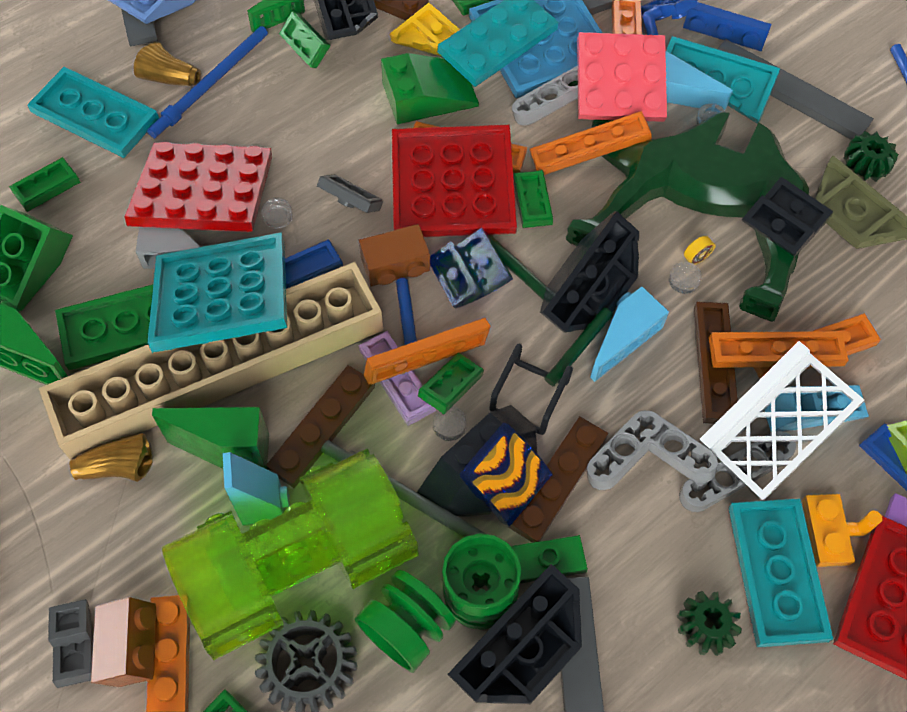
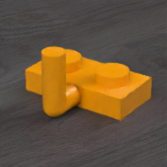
[802,494,882,567]

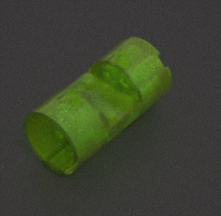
[161,448,419,661]

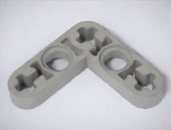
[587,410,718,490]

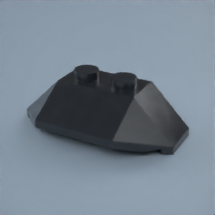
[314,0,378,40]
[540,211,640,333]
[417,405,538,516]
[448,564,582,705]

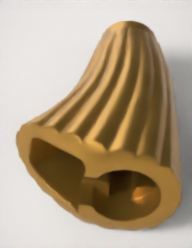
[133,42,201,86]
[69,433,153,482]

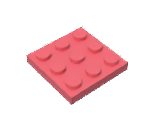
[577,32,667,122]

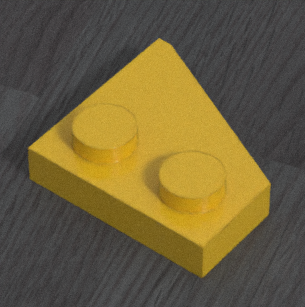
[389,3,460,56]

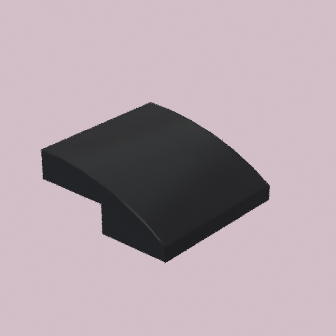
[742,177,833,257]

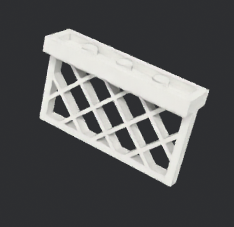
[700,341,864,501]

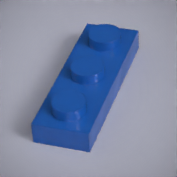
[683,2,772,51]

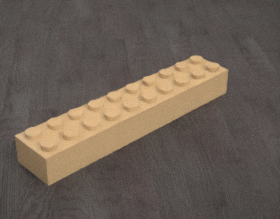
[39,262,384,460]

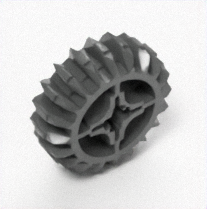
[255,610,358,712]

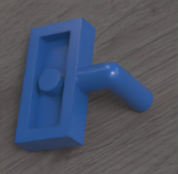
[641,0,698,35]

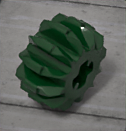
[843,131,899,182]
[677,591,742,656]

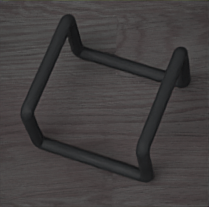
[489,344,573,435]

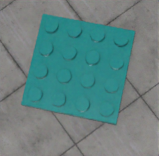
[148,232,287,353]

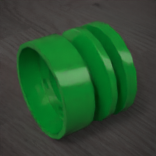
[442,533,521,630]
[355,570,456,673]

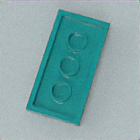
[438,0,559,87]
[27,67,159,158]
[728,499,833,647]

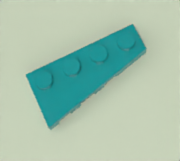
[666,36,780,124]

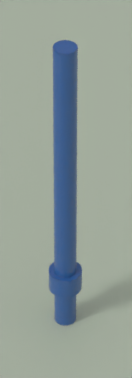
[147,26,268,139]

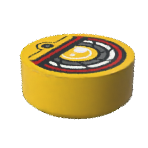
[684,236,716,265]

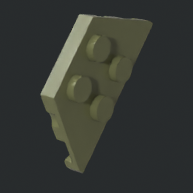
[815,155,907,249]

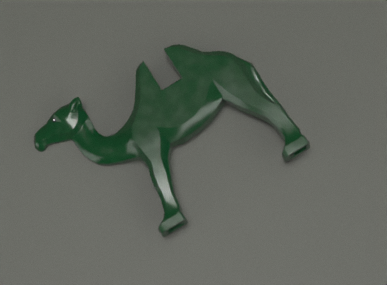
[566,81,809,322]

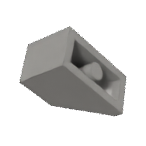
[136,227,200,269]

